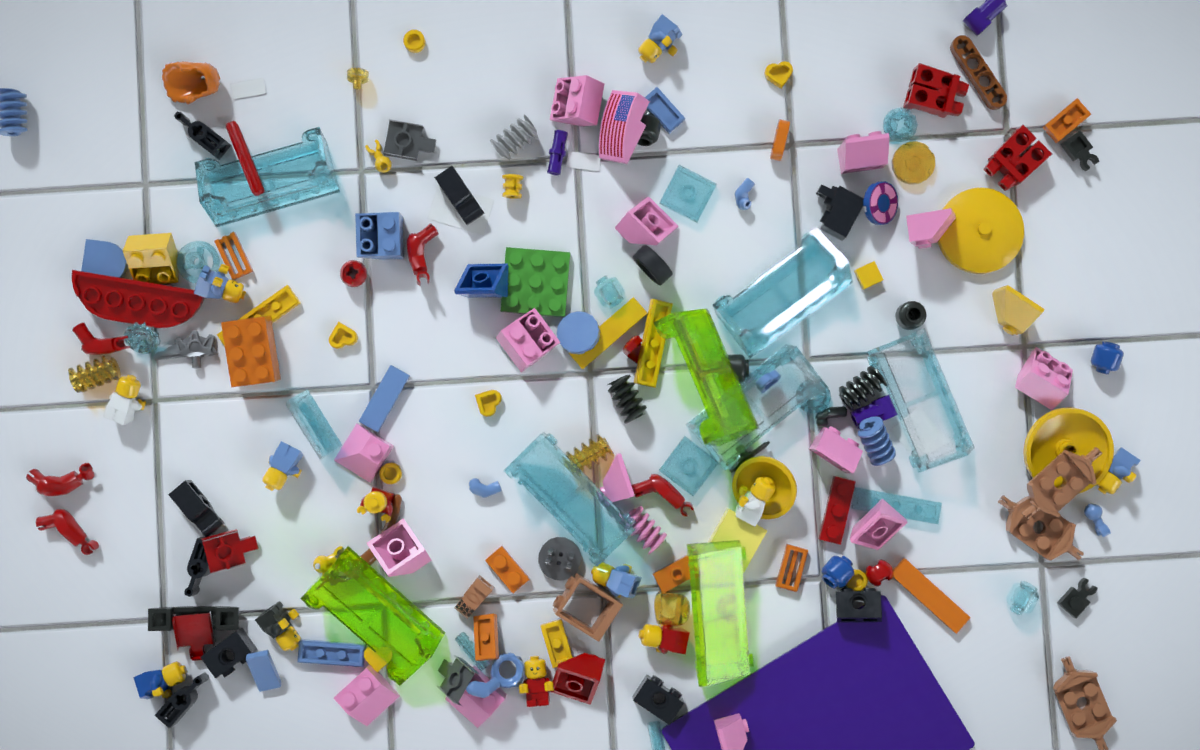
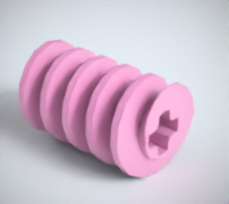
[619,506,667,555]

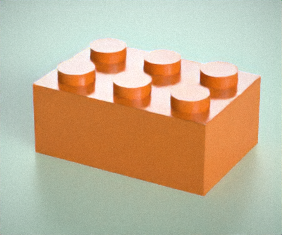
[221,315,281,388]

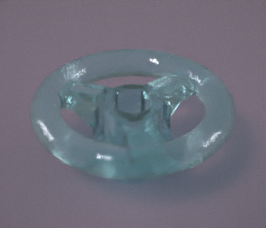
[177,241,220,283]

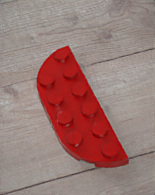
[72,270,205,328]

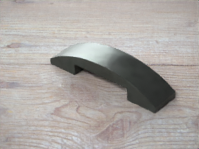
[148,606,239,631]

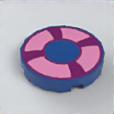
[863,181,898,225]

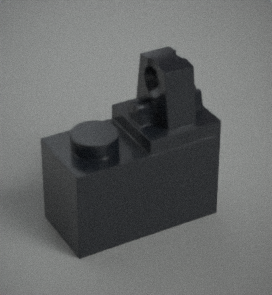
[816,184,864,241]

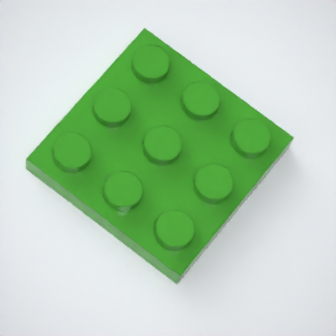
[500,247,570,317]

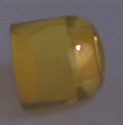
[654,591,690,626]

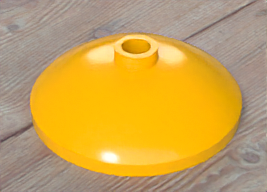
[732,456,797,519]

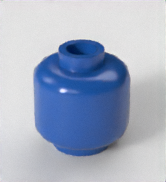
[1090,341,1124,374]
[821,556,854,589]

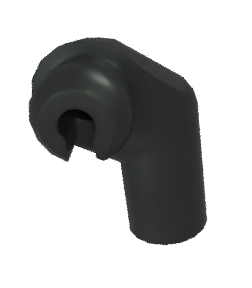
[815,407,847,426]

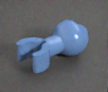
[1084,503,1111,537]

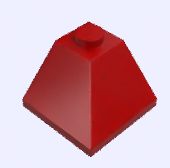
[549,653,605,705]

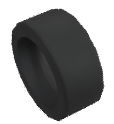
[633,245,673,286]

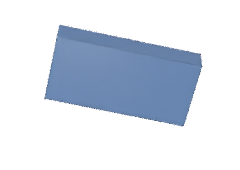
[644,87,685,134]
[246,650,281,692]

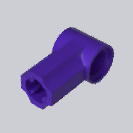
[963,0,1008,36]
[850,395,898,429]

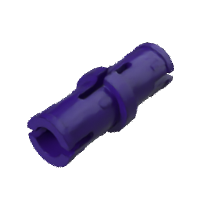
[547,130,568,176]

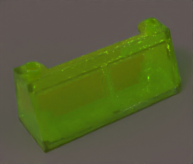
[653,309,759,446]
[686,540,754,687]
[300,546,446,686]

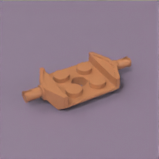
[1022,447,1102,520]
[998,495,1084,561]
[1053,656,1117,750]

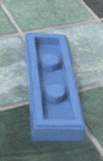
[359,365,410,432]
[297,639,366,667]

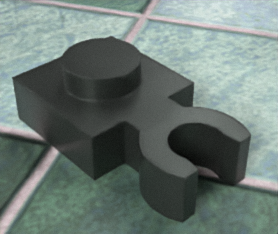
[1060,130,1099,171]
[1057,578,1098,619]

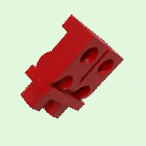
[903,63,969,118]
[983,125,1052,191]

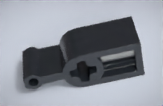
[174,111,231,160]
[434,166,485,225]
[168,480,225,537]
[184,537,210,597]
[154,673,209,729]

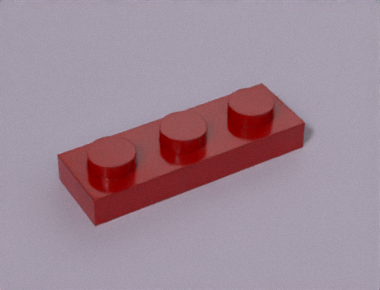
[818,476,856,545]

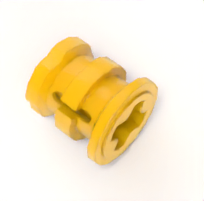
[502,174,524,199]

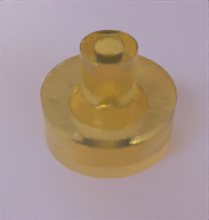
[347,68,369,90]

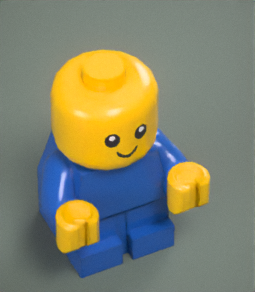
[133,661,187,700]

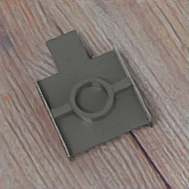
[383,119,436,161]
[437,655,479,706]

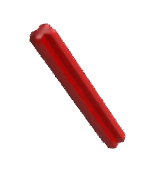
[226,121,265,196]

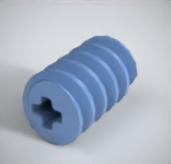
[0,88,28,136]
[858,417,896,466]

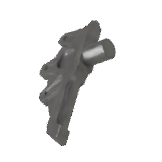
[153,330,217,368]

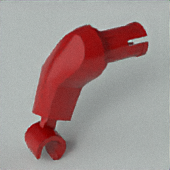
[407,223,439,286]
[72,323,131,355]
[26,463,94,496]
[631,474,693,517]
[36,509,99,555]

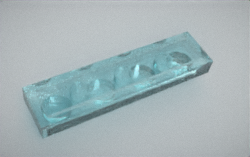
[851,487,942,524]

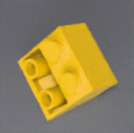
[123,233,179,284]

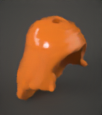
[162,61,220,104]

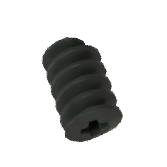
[839,366,888,412]
[607,374,647,424]

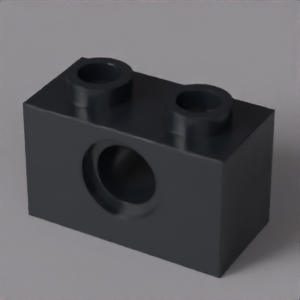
[836,588,882,622]
[200,628,257,679]
[632,675,684,725]

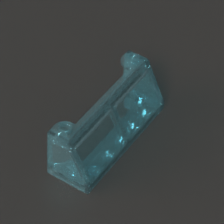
[194,127,340,227]
[712,228,853,359]
[504,432,636,567]

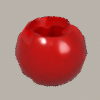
[340,260,367,287]
[866,559,893,587]

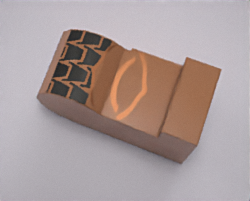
[454,575,495,619]

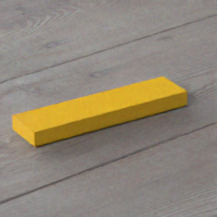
[217,285,301,346]
[568,297,648,370]
[634,299,673,388]

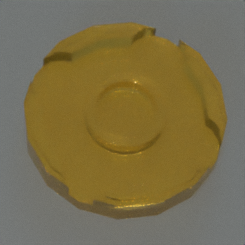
[891,141,935,185]

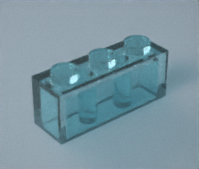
[286,389,342,460]

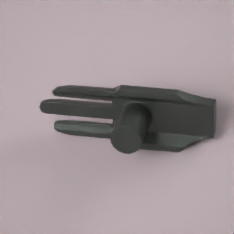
[729,441,770,473]

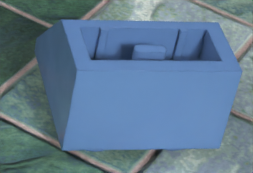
[355,212,404,260]

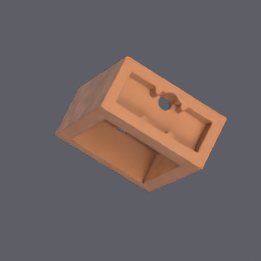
[553,573,623,642]

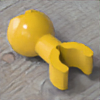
[365,140,392,173]
[313,546,348,573]

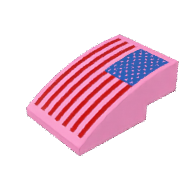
[599,90,650,164]

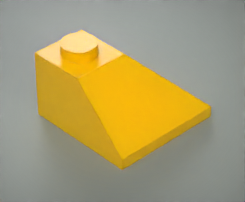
[992,285,1045,335]

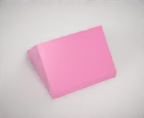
[850,499,908,550]

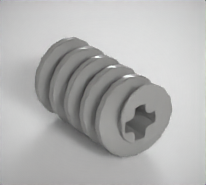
[490,114,538,160]

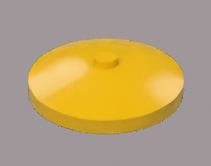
[938,188,1024,274]
[1023,407,1114,493]

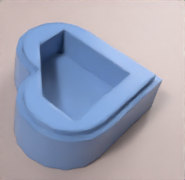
[756,370,781,393]

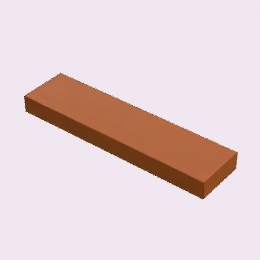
[893,558,971,634]

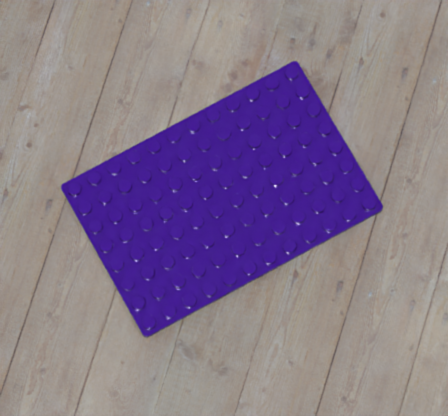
[662,595,975,750]

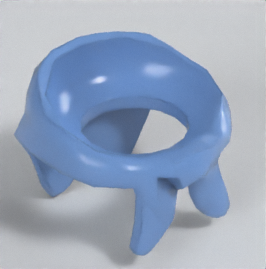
[490,653,524,688]

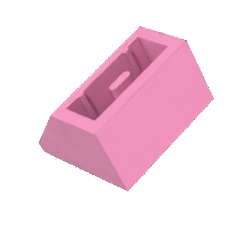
[550,75,605,126]
[837,131,889,174]
[496,308,560,372]
[1015,347,1073,410]

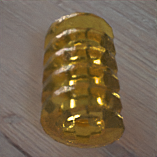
[68,356,121,393]
[566,434,615,476]

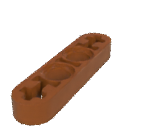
[950,35,1007,110]

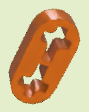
[770,119,790,161]

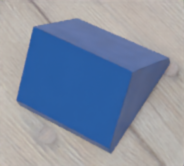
[454,263,509,298]

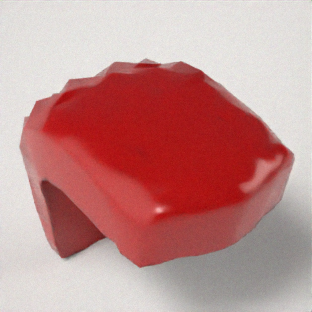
[623,336,643,364]

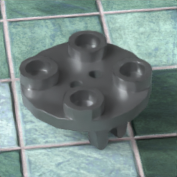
[538,537,581,580]

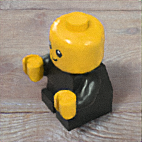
[255,601,301,651]

